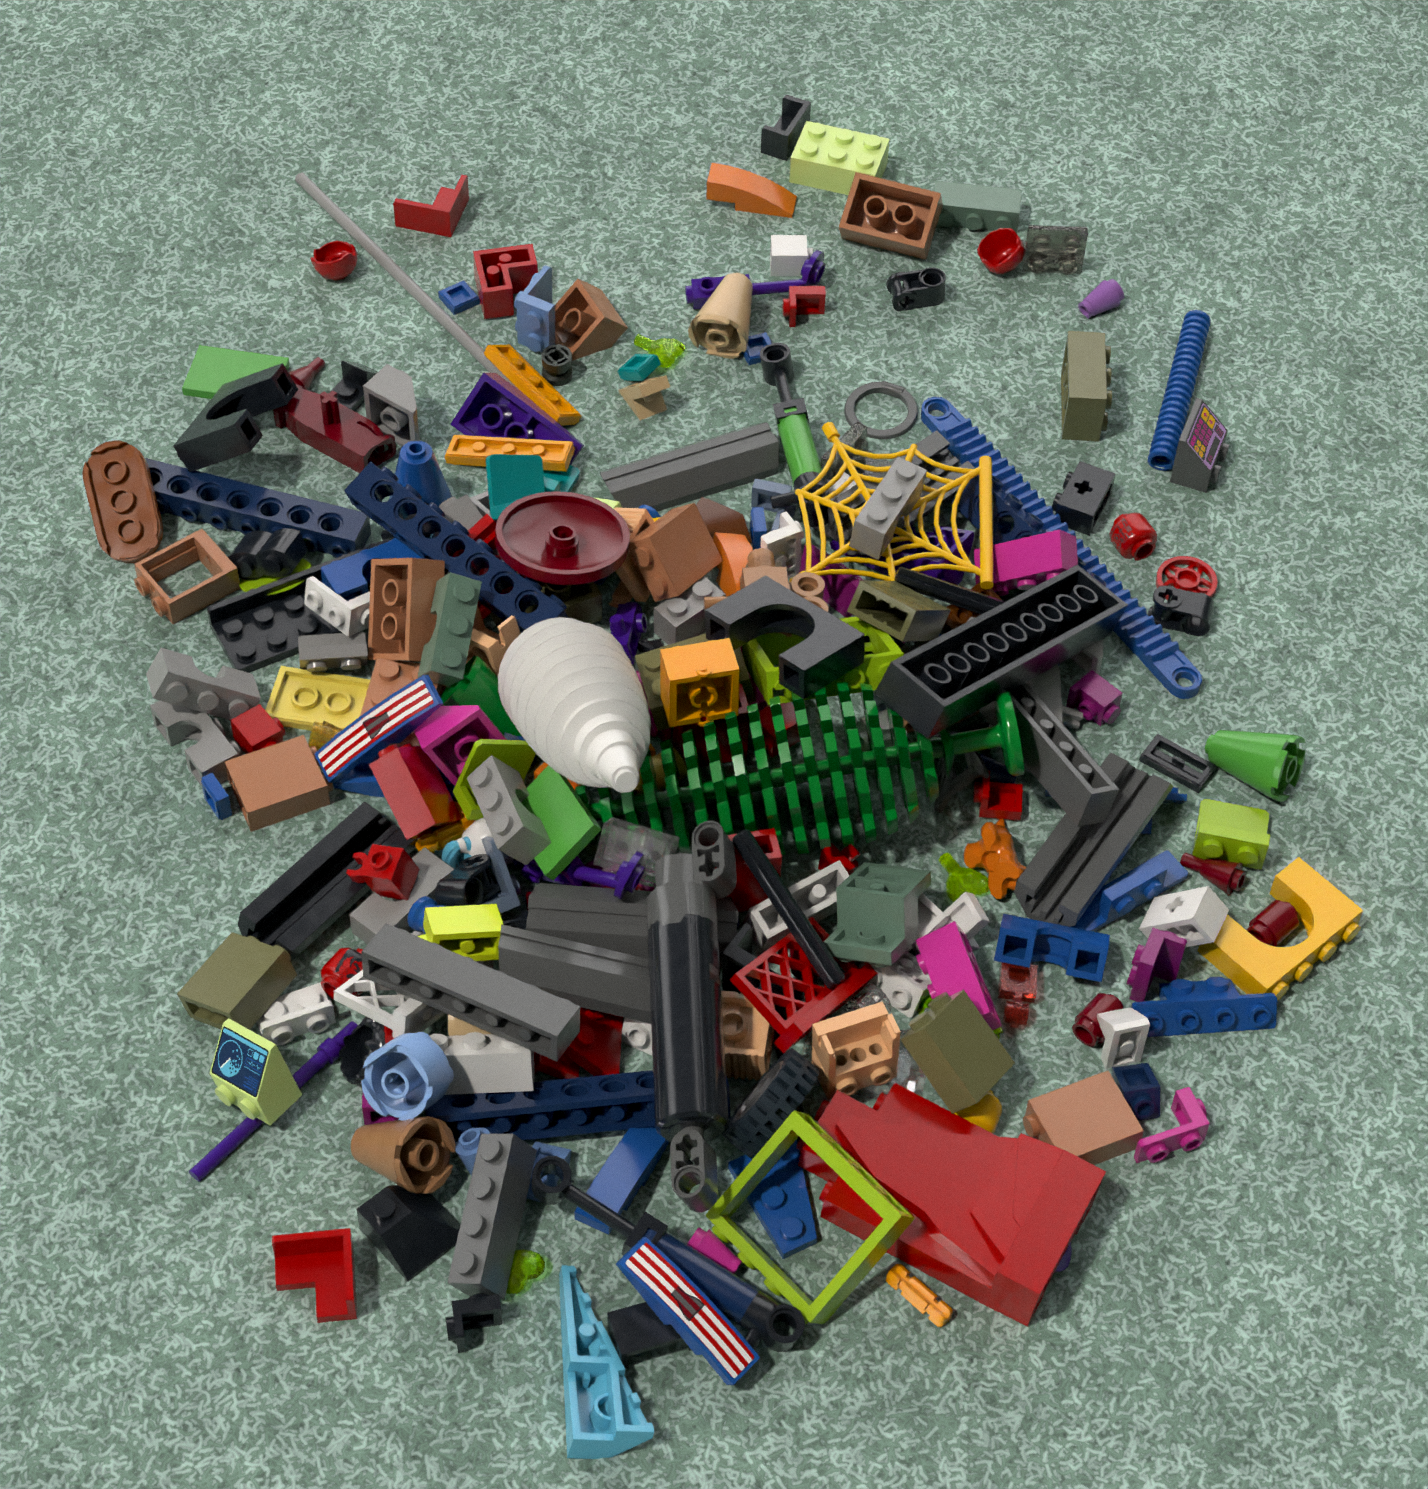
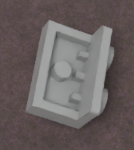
[298,632,368,672]

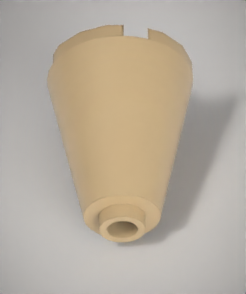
[688,273,753,359]

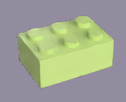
[789,121,890,195]

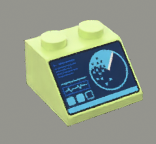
[210,1018,302,1125]

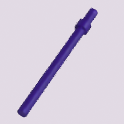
[189,1021,358,1182]

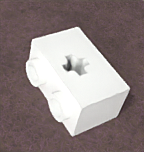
[1139,886,1229,947]

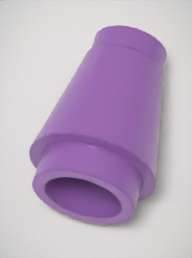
[1078,279,1124,319]

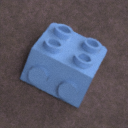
[514,265,555,352]

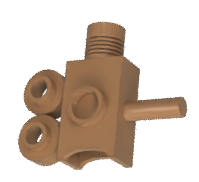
[704,548,829,637]

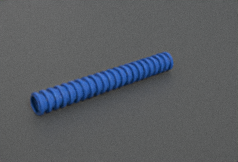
[1148,310,1211,471]

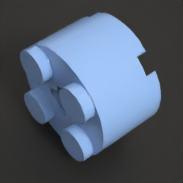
[361,1032,454,1121]

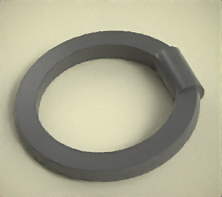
[844,381,918,439]

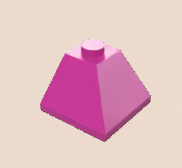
[414,705,507,786]

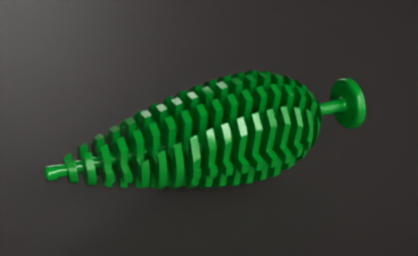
[575,683,1024,855]

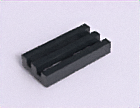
[1139,734,1217,793]

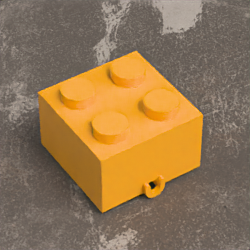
[660,638,739,727]

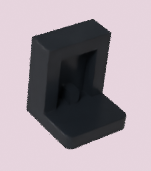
[445,1293,502,1353]

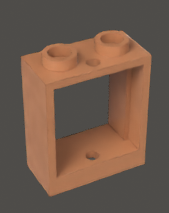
[134,529,240,624]

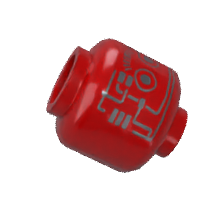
[1109,513,1157,561]

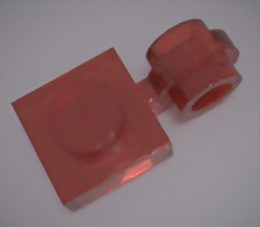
[998,962,1038,1028]

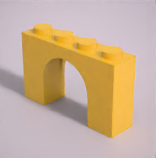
[1198,857,1363,1001]

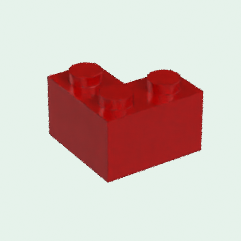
[473,244,538,319]

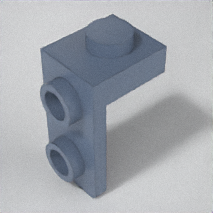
[751,478,796,531]
[481,836,521,918]

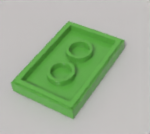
[182,345,290,399]
[521,765,602,880]

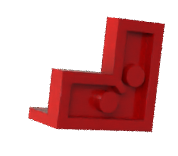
[393,175,469,237]
[272,1228,357,1323]

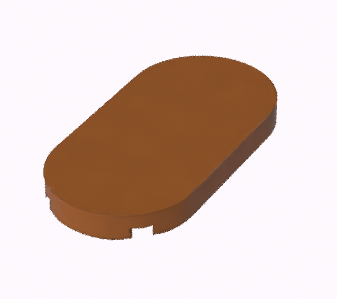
[83,440,163,563]

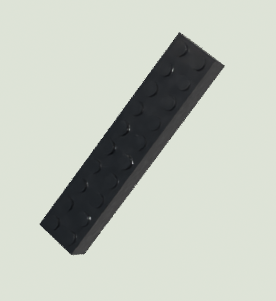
[874,565,1128,739]

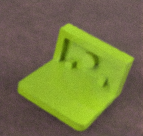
[453,739,536,820]
[1192,799,1270,870]

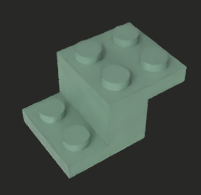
[823,862,931,967]

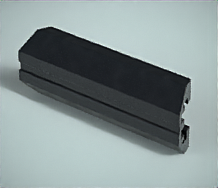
[238,802,418,962]

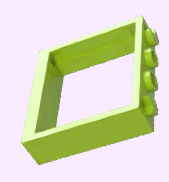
[742,616,904,705]
[705,1110,915,1324]

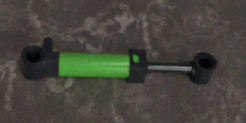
[760,343,830,528]

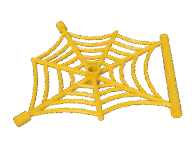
[789,422,993,589]

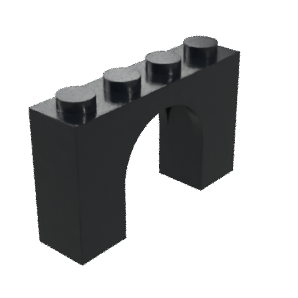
[173,363,298,472]
[705,575,865,699]

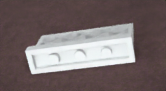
[334,931,494,1038]

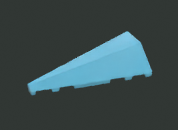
[559,1265,654,1459]

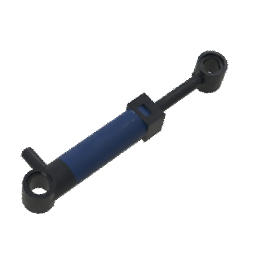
[532,1156,805,1352]

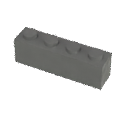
[447,1134,537,1299]

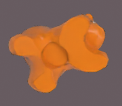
[963,819,1026,899]

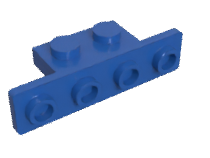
[1071,850,1188,932]
[1131,977,1277,1037]

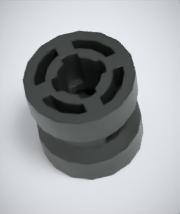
[541,344,572,386]

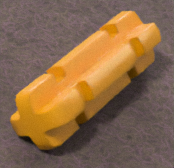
[415,817,475,853]
[886,1263,953,1327]

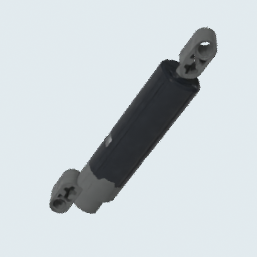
[646,821,737,1212]

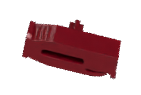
[273,384,396,473]

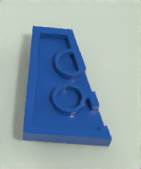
[728,1140,817,1259]

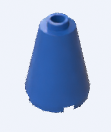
[389,441,452,507]

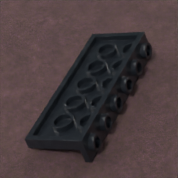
[207,539,390,673]

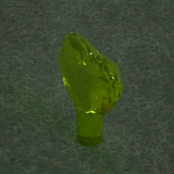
[634,334,685,368]
[938,852,989,902]
[506,1249,545,1294]

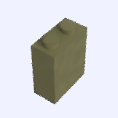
[847,581,951,642]
[177,932,297,1030]
[900,990,1015,1114]

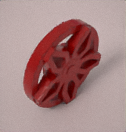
[1156,556,1218,600]

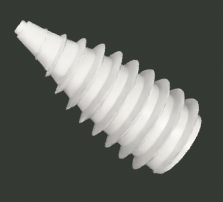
[498,617,651,793]

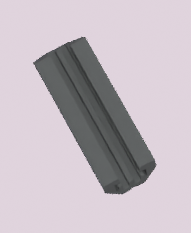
[600,422,779,512]
[827,430,975,555]
[1014,752,1174,927]
[526,883,739,970]
[498,924,651,1023]

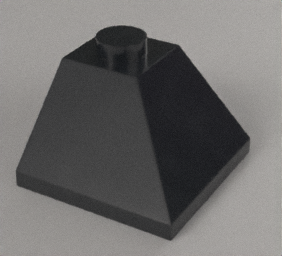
[356,1184,460,1282]

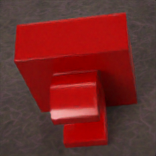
[818,843,861,876]

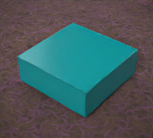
[617,354,661,381]

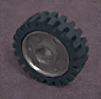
[722,1048,820,1157]

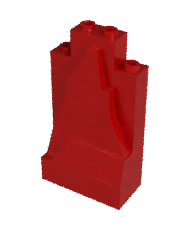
[796,1083,1106,1327]

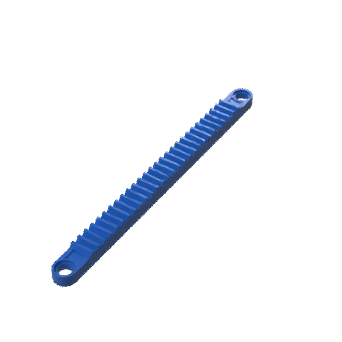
[921,397,1202,699]

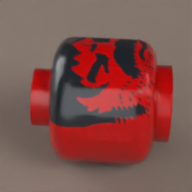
[321,948,364,999]

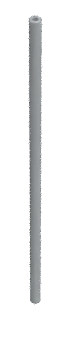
[295,172,518,389]

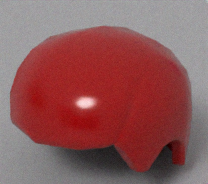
[977,228,1025,274]
[310,240,357,280]

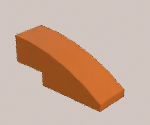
[706,163,797,218]
[713,532,753,596]

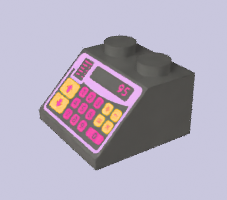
[1170,398,1230,493]

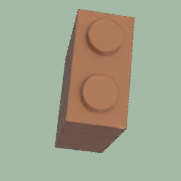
[629,503,723,602]
[225,735,333,832]
[1023,1070,1144,1165]

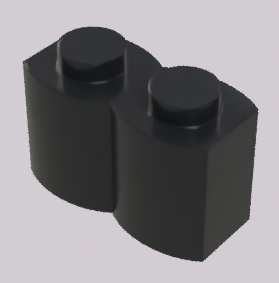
[228,528,308,579]

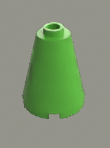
[1205,730,1306,802]

